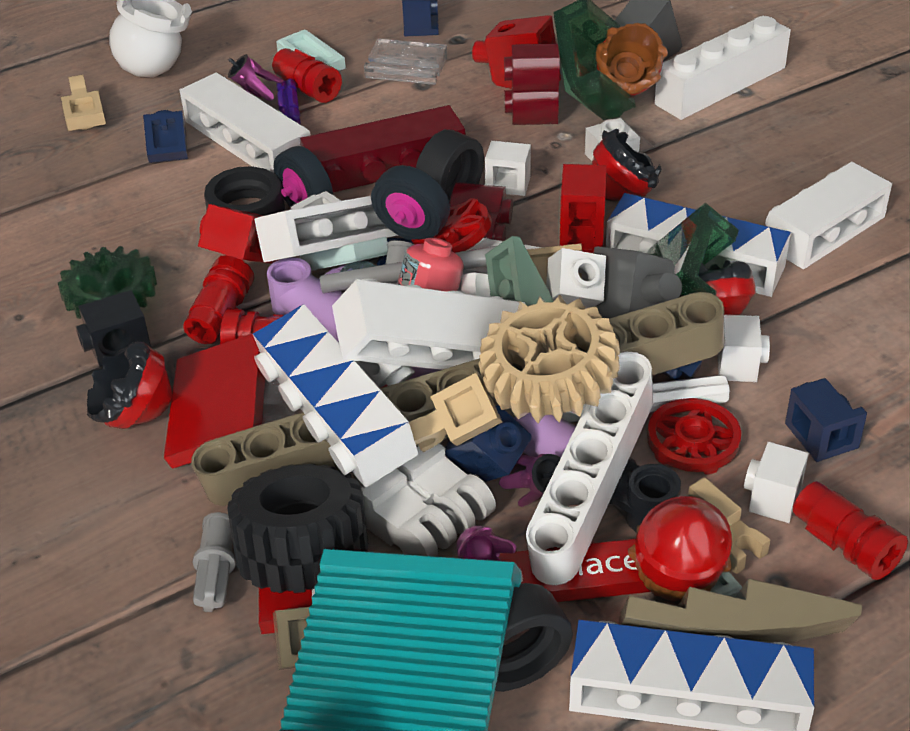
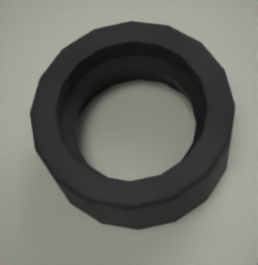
[416,129,484,204]
[204,166,285,216]
[495,583,573,692]

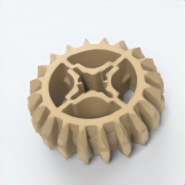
[479,295,620,423]

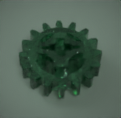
[58,246,157,319]

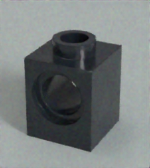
[75,290,152,367]

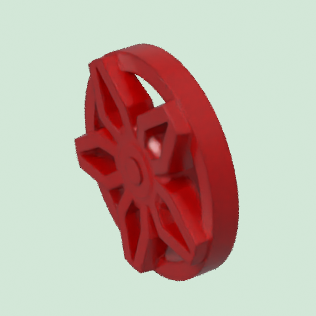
[412,198,492,253]
[647,398,741,475]

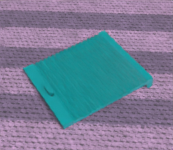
[279,549,522,731]

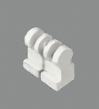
[361,443,496,557]

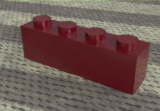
[300,105,466,193]

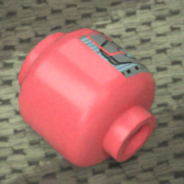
[398,238,464,292]

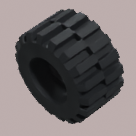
[227,464,369,593]

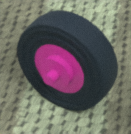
[273,146,333,208]
[371,165,450,240]

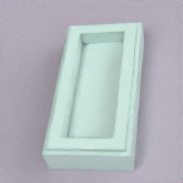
[276,29,346,71]
[300,237,388,271]

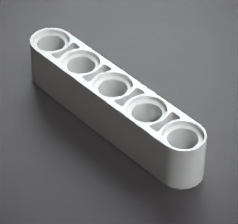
[526,351,653,585]

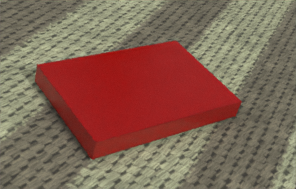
[164,333,265,469]

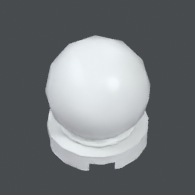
[109,0,192,78]

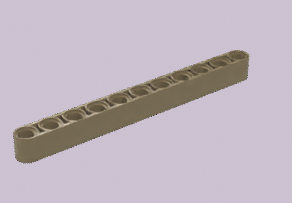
[191,292,725,506]

